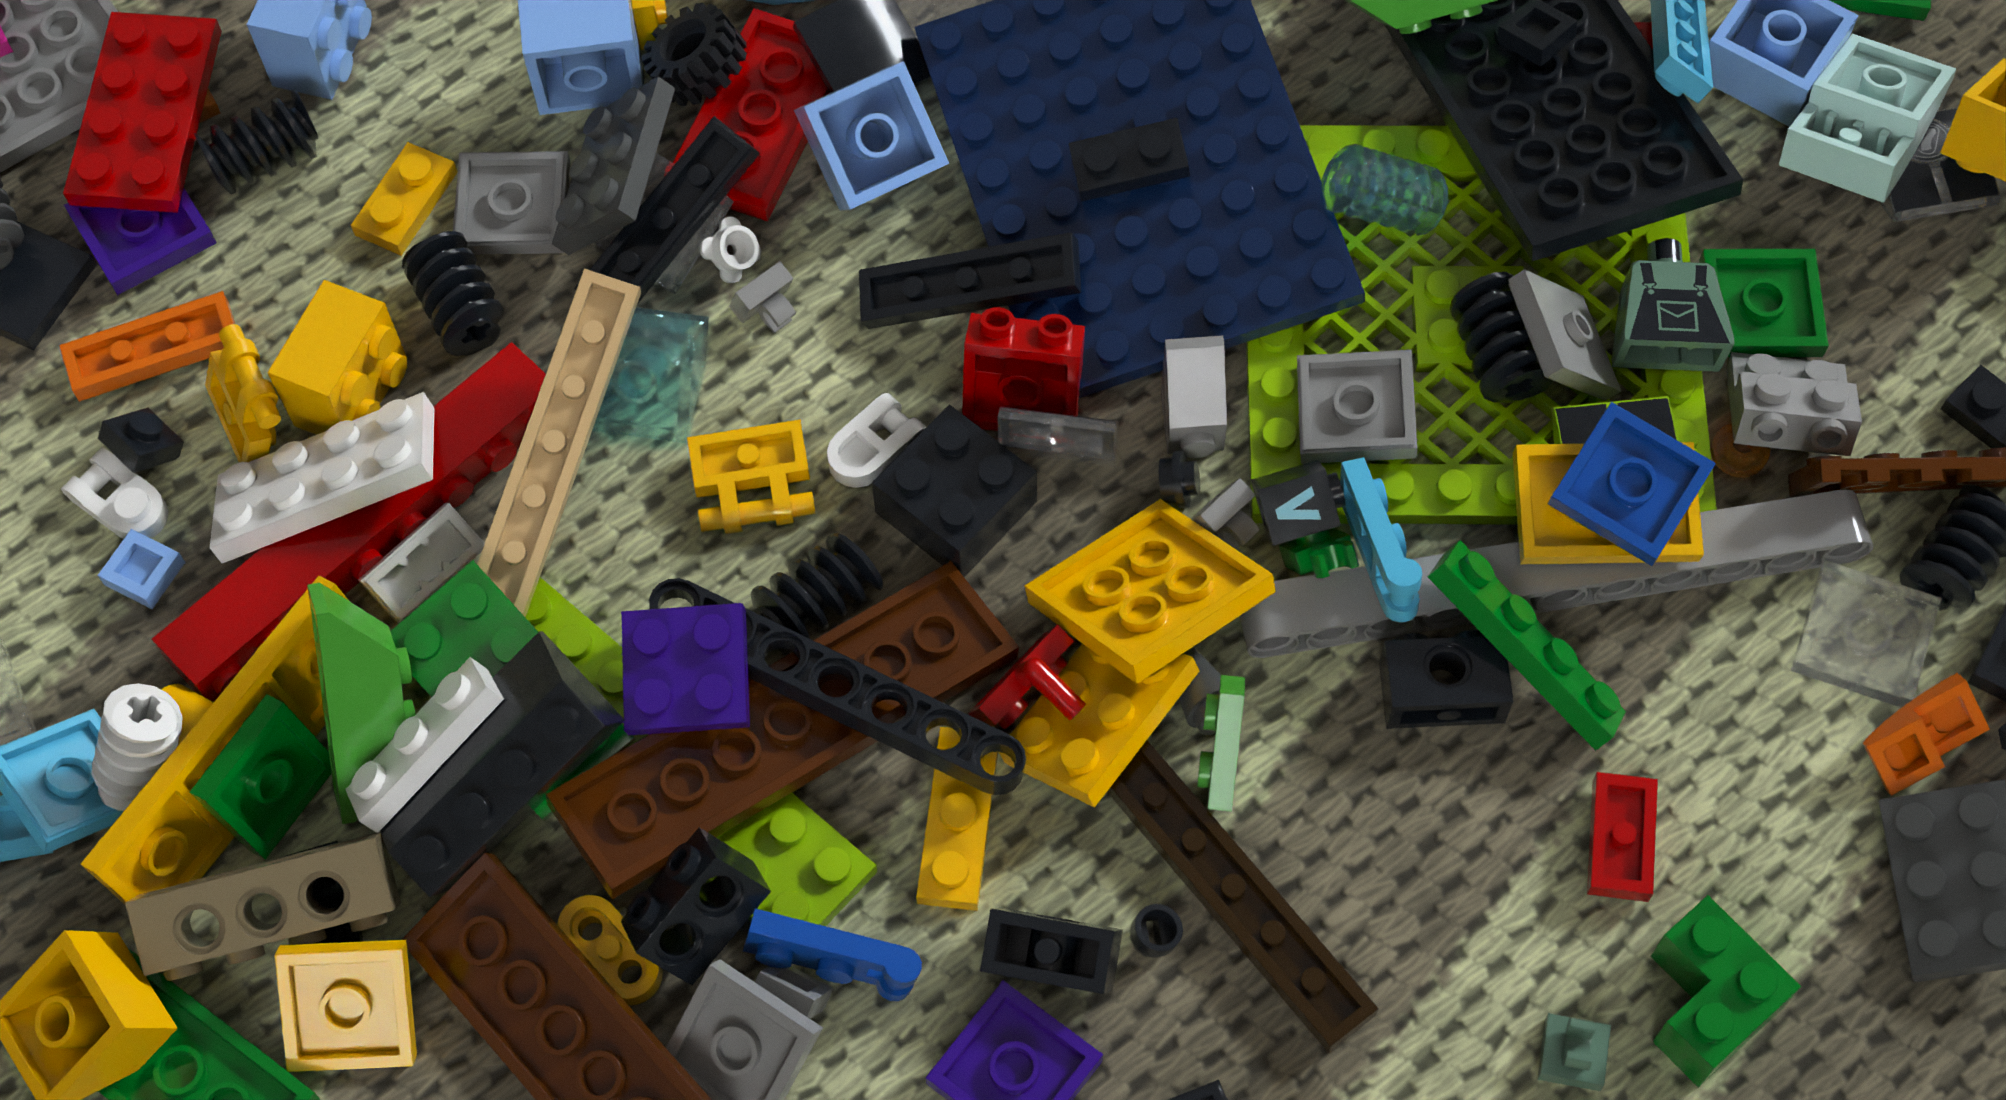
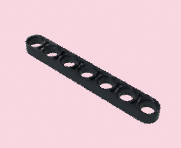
[649,578,1026,795]

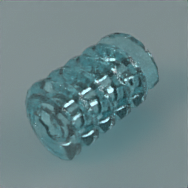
[1321,144,1448,236]

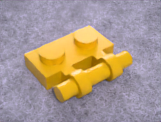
[205,324,281,462]
[687,419,816,534]

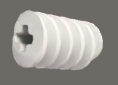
[91,683,183,811]

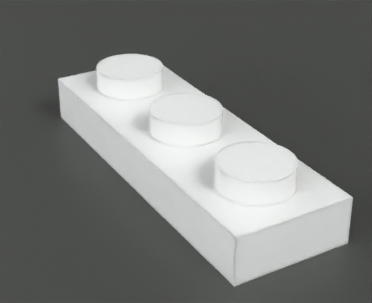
[345,657,504,833]

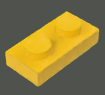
[351,142,458,256]

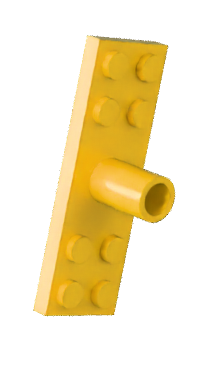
[81,576,349,904]

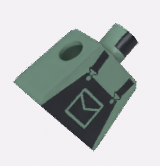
[1611,238,1735,372]

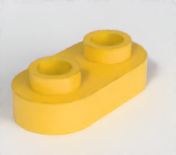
[557,895,663,1005]

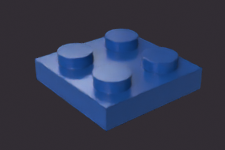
[1548,402,1716,566]

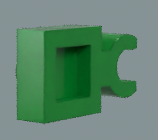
[1279,528,1359,579]

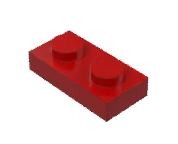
[1587,772,1658,902]

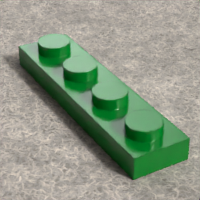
[1428,540,1626,751]

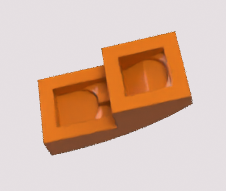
[1863,673,1990,796]

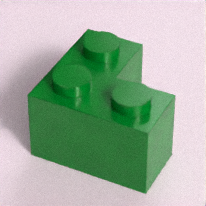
[1650,895,1802,1088]

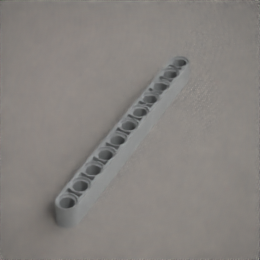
[1240,490,1873,658]

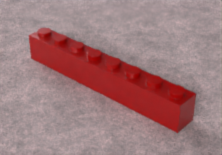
[151,342,546,702]

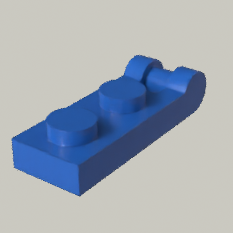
[743,908,922,1001]

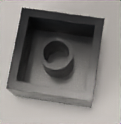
[872,404,1037,577]

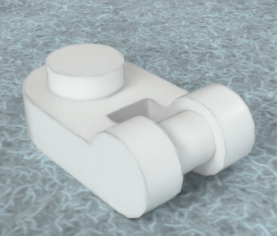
[827,393,926,488]
[61,447,168,539]

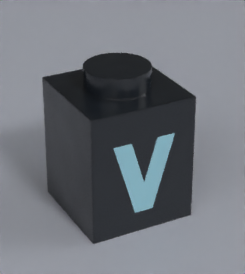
[1251,460,1346,546]

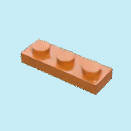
[59,291,235,402]

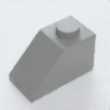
[1161,336,1227,458]

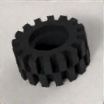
[642,3,747,106]

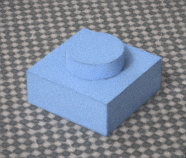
[97,529,185,609]

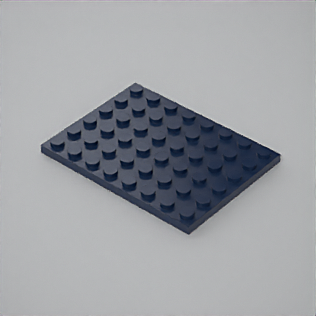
[914,0,1365,398]

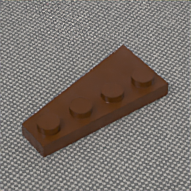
[1788,448,2006,497]

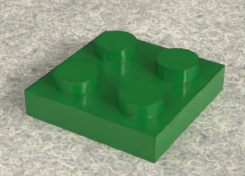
[1699,249,1829,357]
[190,694,331,860]

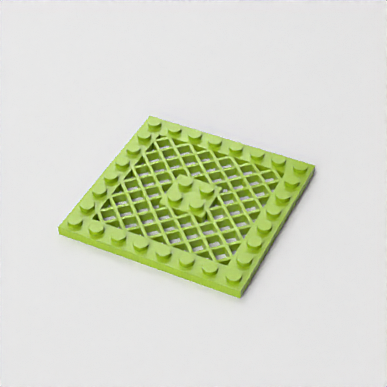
[1246,125,1717,524]

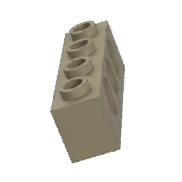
[125,832,401,981]

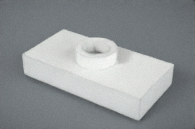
[358,503,485,624]

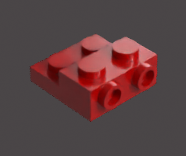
[962,307,1085,440]

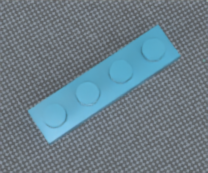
[1650,0,1713,104]

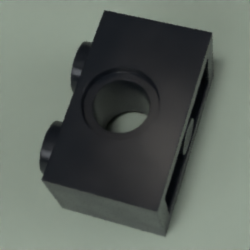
[1379,630,1513,729]
[980,908,1123,994]

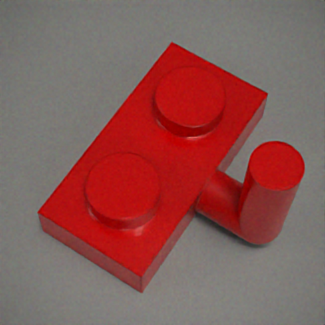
[967,624,1086,729]

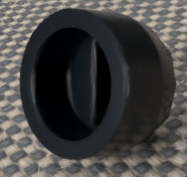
[1130,904,1183,958]

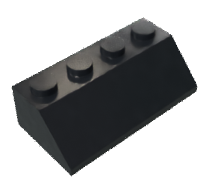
[380,631,625,898]

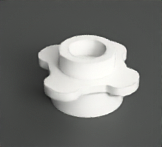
[699,217,761,283]

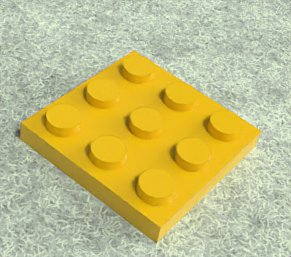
[1024,499,1276,684]

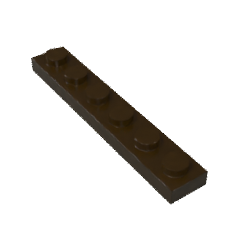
[1107,740,1379,1053]

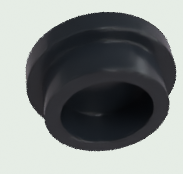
[1159,450,1200,508]

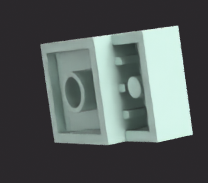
[1779,34,1956,203]

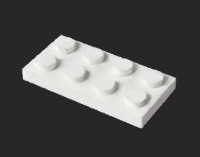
[209,392,435,564]

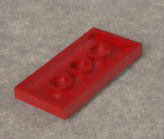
[667,8,830,222]
[63,12,222,213]

